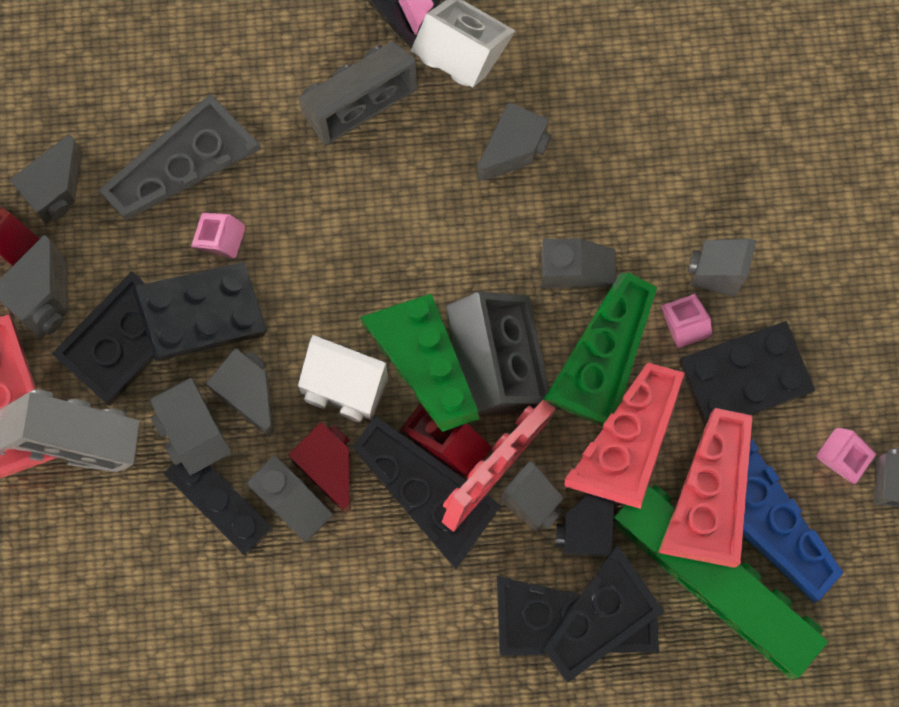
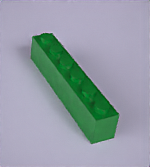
[613,485,829,679]

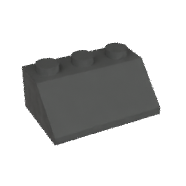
[298,41,417,146]
[446,291,551,416]

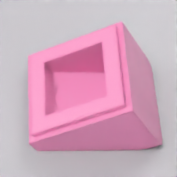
[398,0,434,35]
[191,212,245,258]
[661,294,712,348]
[816,428,876,484]

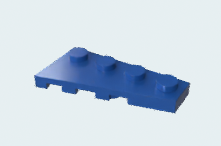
[743,438,843,603]

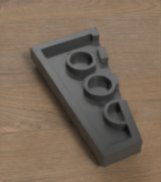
[99,94,261,220]

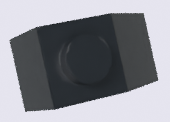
[555,494,614,560]

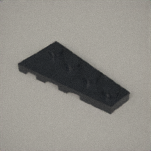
[352,416,501,570]
[497,576,659,656]

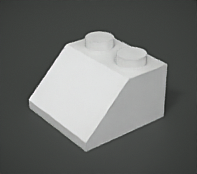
[411,0,515,88]
[298,335,389,422]

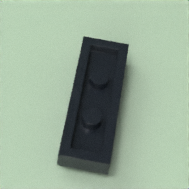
[163,463,273,556]

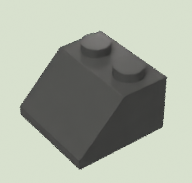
[0,235,68,339]

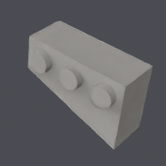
[0,389,140,472]

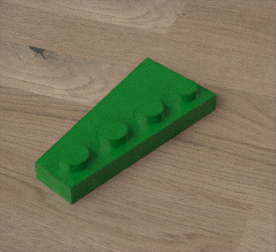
[544,272,657,427]
[360,293,480,432]

